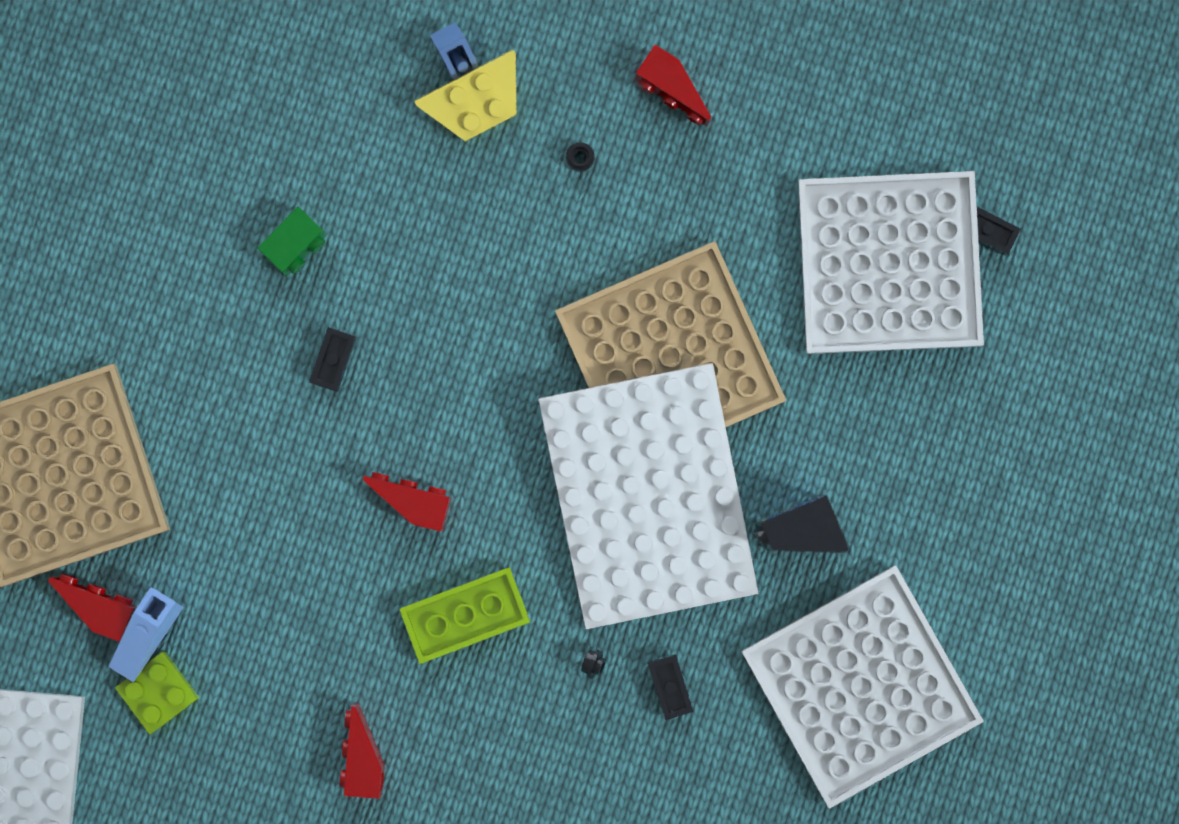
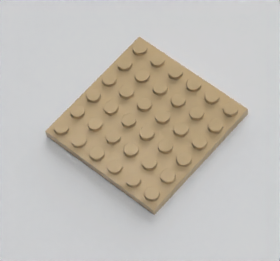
[555,241,786,427]
[0,364,170,587]

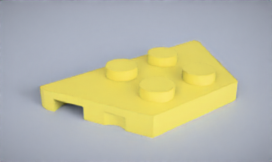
[414,49,516,141]

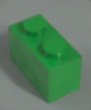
[257,207,327,276]

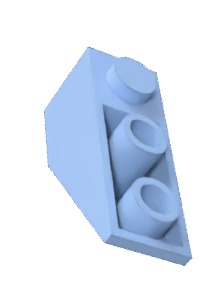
[109,587,183,682]

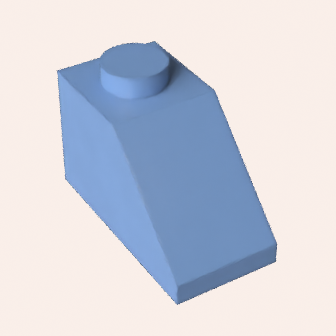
[430,22,479,81]

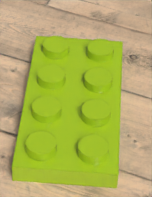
[399,567,531,664]

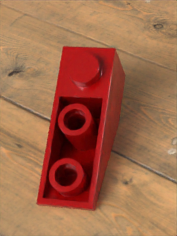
[635,44,711,126]
[363,472,452,532]
[48,573,138,642]
[339,703,385,799]

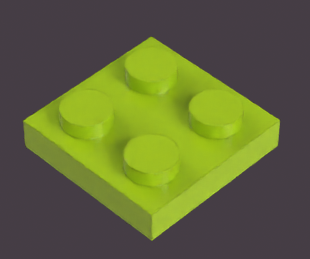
[115,651,199,735]

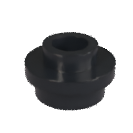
[566,142,595,172]
[581,650,606,679]

